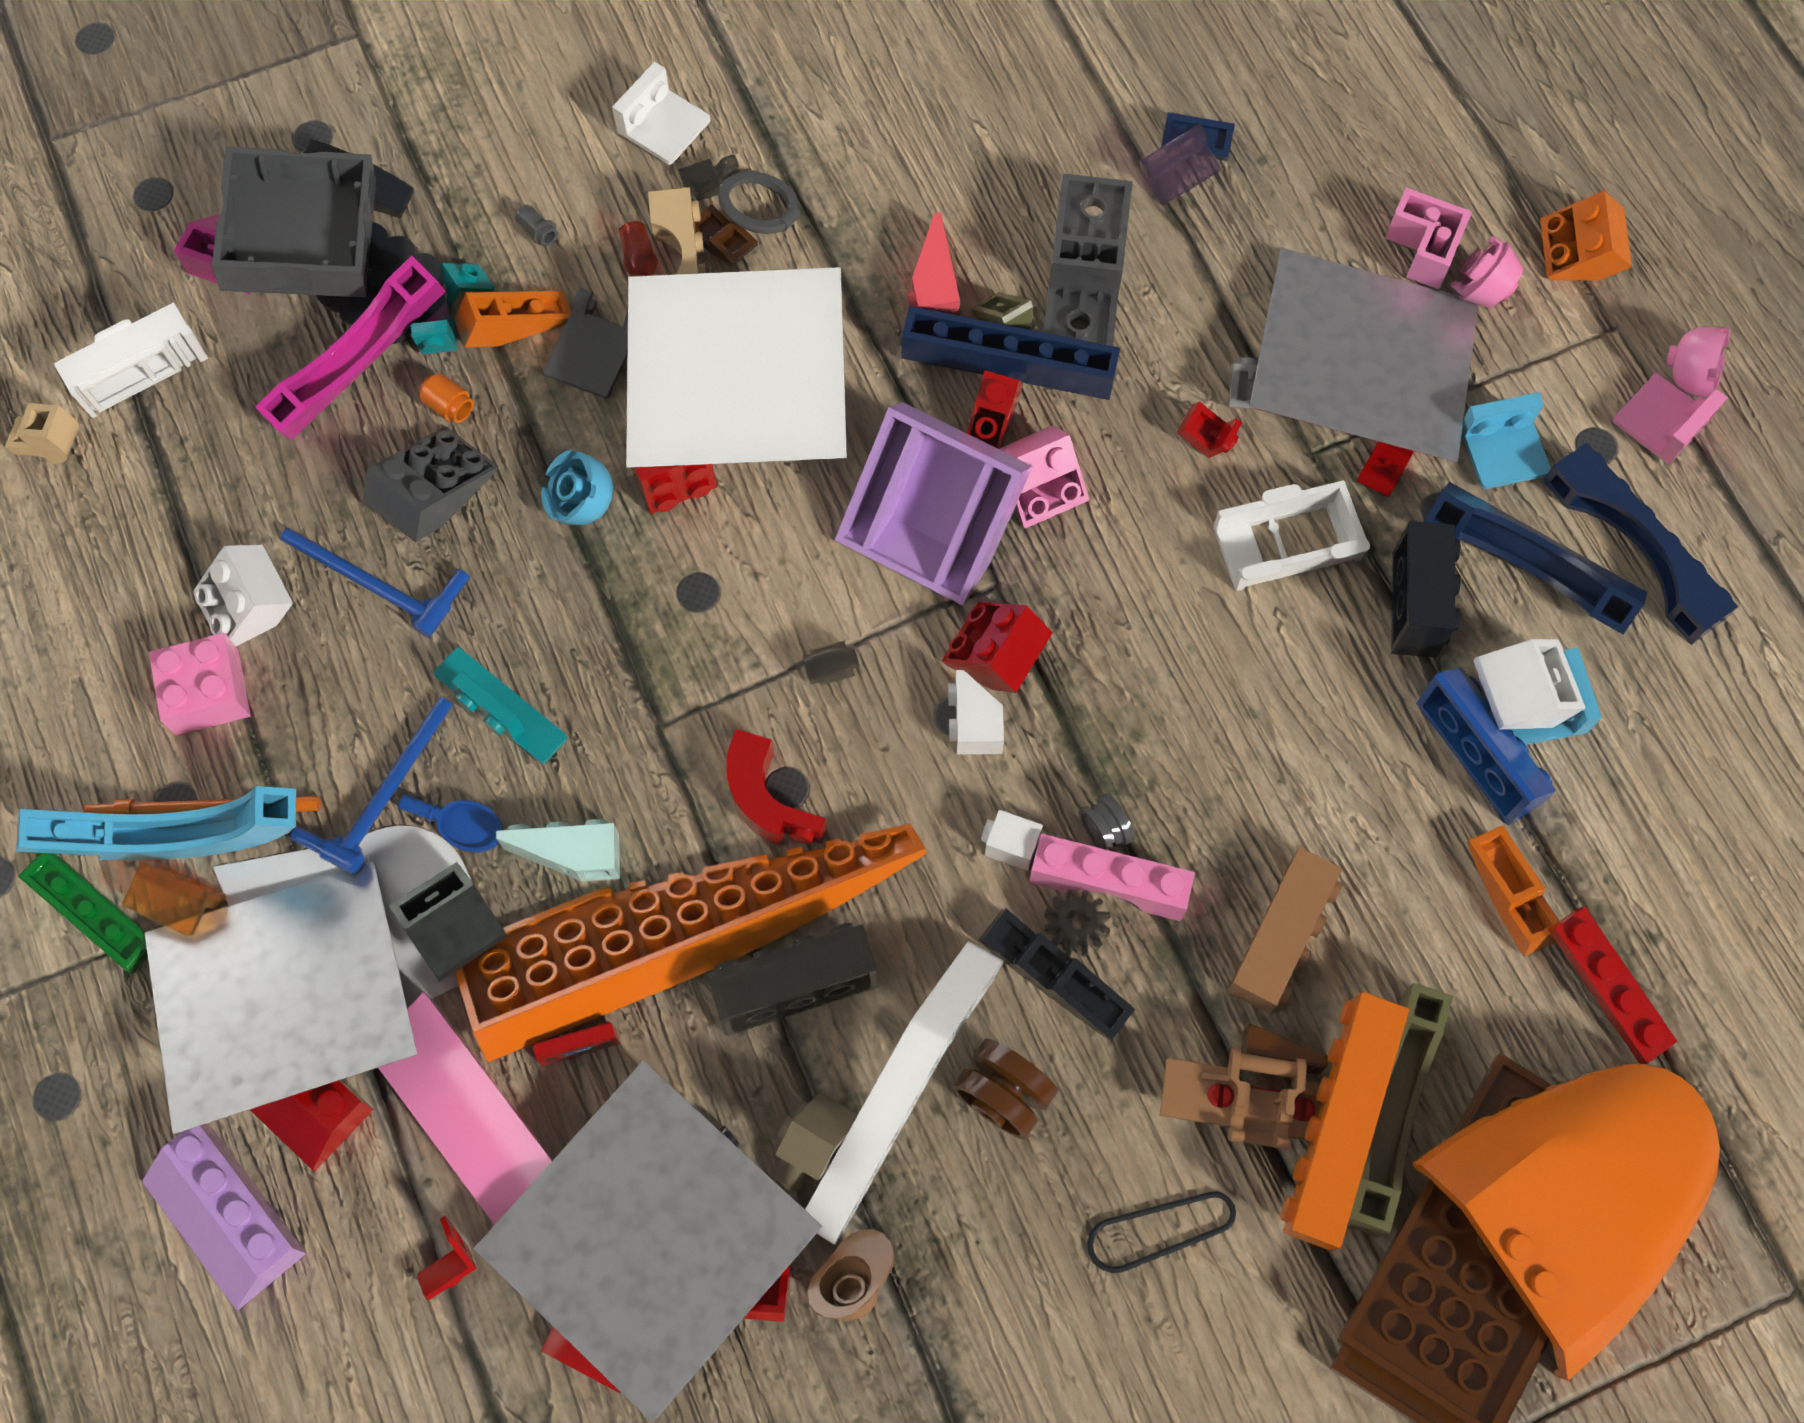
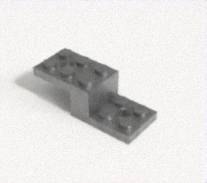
[1043,174,1133,346]

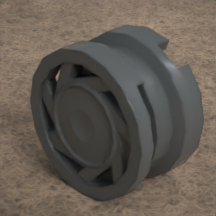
[1079,794,1135,851]

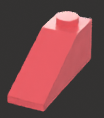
[906,212,960,316]

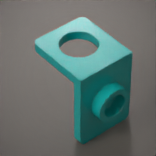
[441,263,495,308]

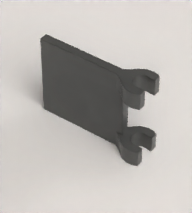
[543,287,628,399]

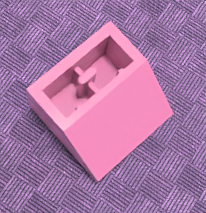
[999,425,1089,529]

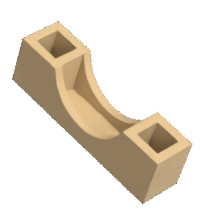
[648,187,706,275]

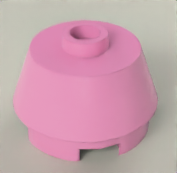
[1451,236,1524,308]

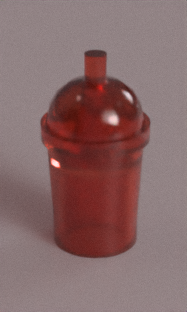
[619,221,658,277]

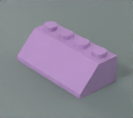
[142,1124,306,1310]

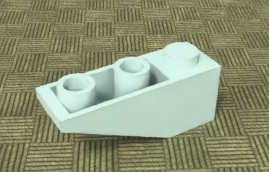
[496,819,620,881]

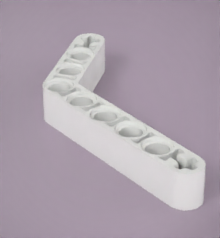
[805,940,1004,1245]

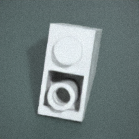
[948,670,1004,755]

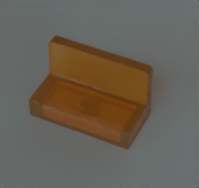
[122,861,226,936]

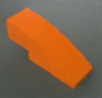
[1467,825,1559,957]

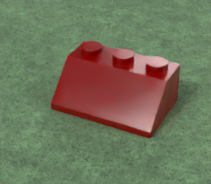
[250,1080,374,1171]

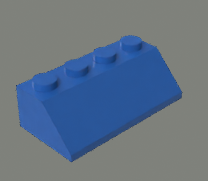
[1416,667,1556,825]

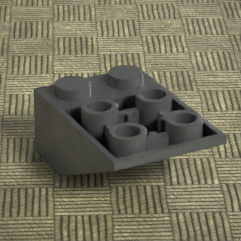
[363,426,498,542]

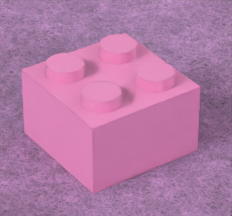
[149,633,251,736]

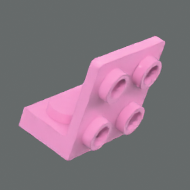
[1612,373,1728,465]

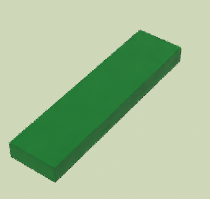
[18,853,148,974]

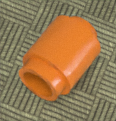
[419,373,474,423]

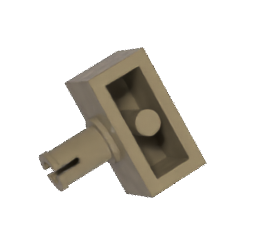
[775,1092,858,1191]

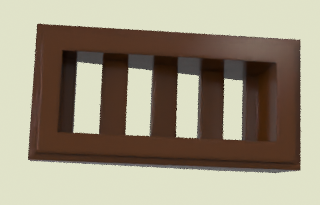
[1241,1024,1329,1075]

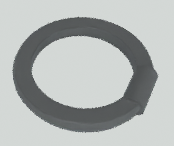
[718,171,800,234]

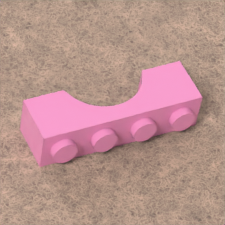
[1029,834,1195,921]

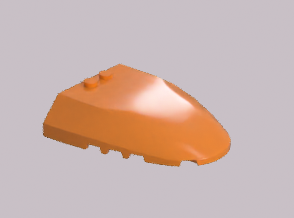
[1412,1064,1720,1381]

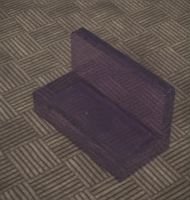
[1140,124,1220,205]

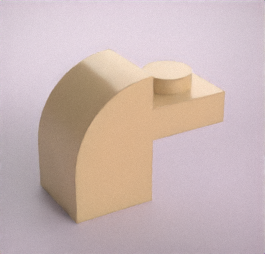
[5,403,79,464]

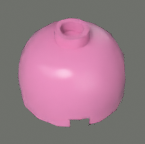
[1666,326,1730,399]

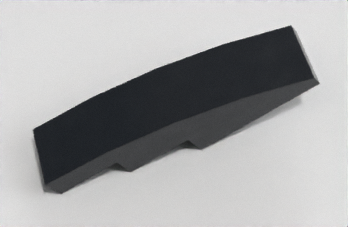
[978,908,1135,1041]

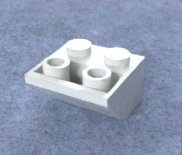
[193,545,293,646]
[1473,639,1586,730]

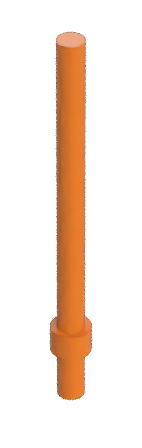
[83,796,321,814]

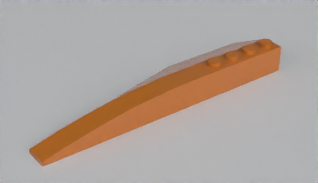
[455,824,927,1062]

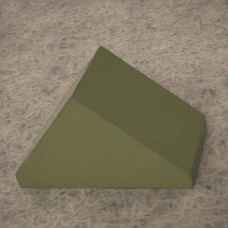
[971,292,1033,330]

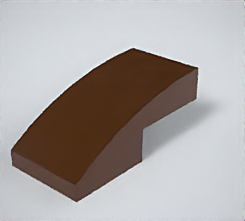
[695,204,758,266]

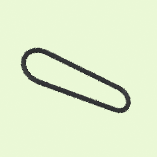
[1087,1191,1236,1273]

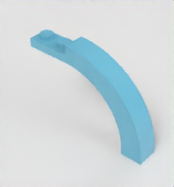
[16,786,296,860]

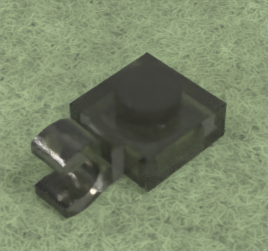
[678,155,740,201]

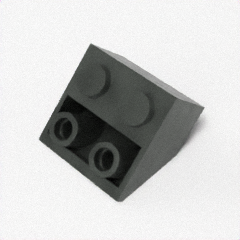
[389,862,508,982]

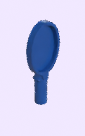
[399,795,503,853]

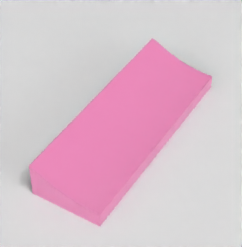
[378,992,554,1225]

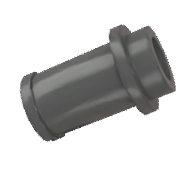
[515,204,558,246]

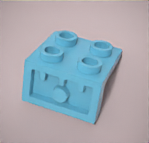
[1461,392,1551,490]
[1509,648,1602,745]

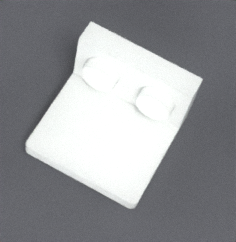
[612,61,711,165]

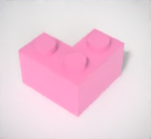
[1385,187,1472,290]

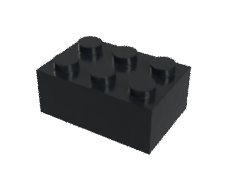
[1391,521,1461,658]

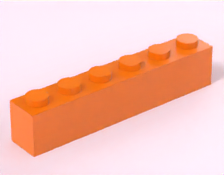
[1281,991,1410,1251]

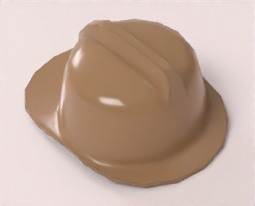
[807,1229,895,1322]

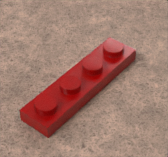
[1548,907,1678,1064]

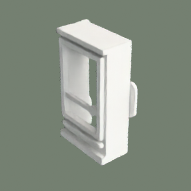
[53,302,208,418]
[1213,480,1370,591]

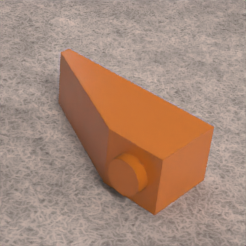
[454,291,572,348]

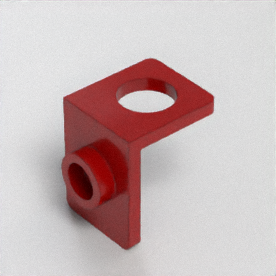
[417,1216,477,1300]

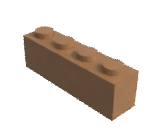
[1227,847,1343,1014]

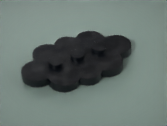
[316,222,452,344]

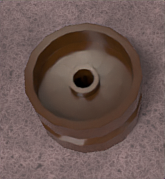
[952,1039,1058,1140]

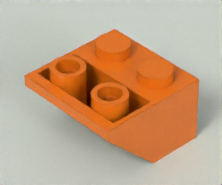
[1540,190,1632,281]

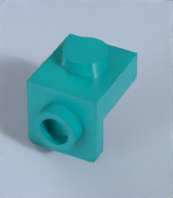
[411,316,457,355]

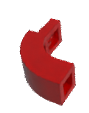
[726,729,827,846]

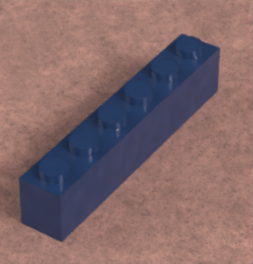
[902,306,1120,400]

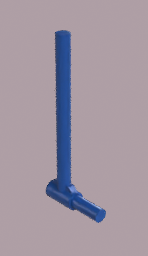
[280,528,470,638]
[290,697,453,874]

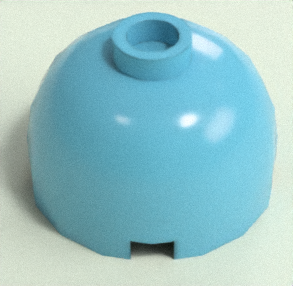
[541,450,613,526]

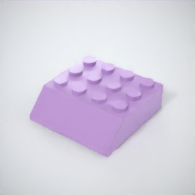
[835,402,1033,605]

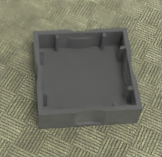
[212,147,376,297]

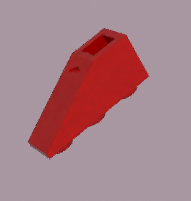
[967,370,1023,449]

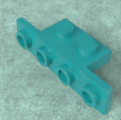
[434,648,568,764]

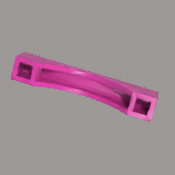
[255,256,446,440]

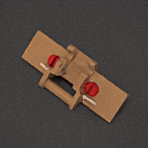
[1159,1047,1321,1150]

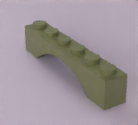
[1347,983,1453,1237]

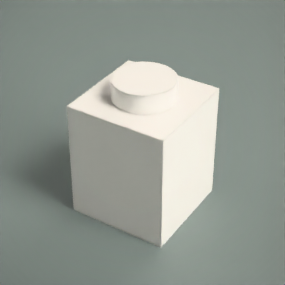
[980,810,1043,871]

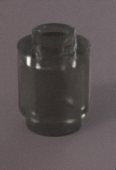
[802,640,860,686]

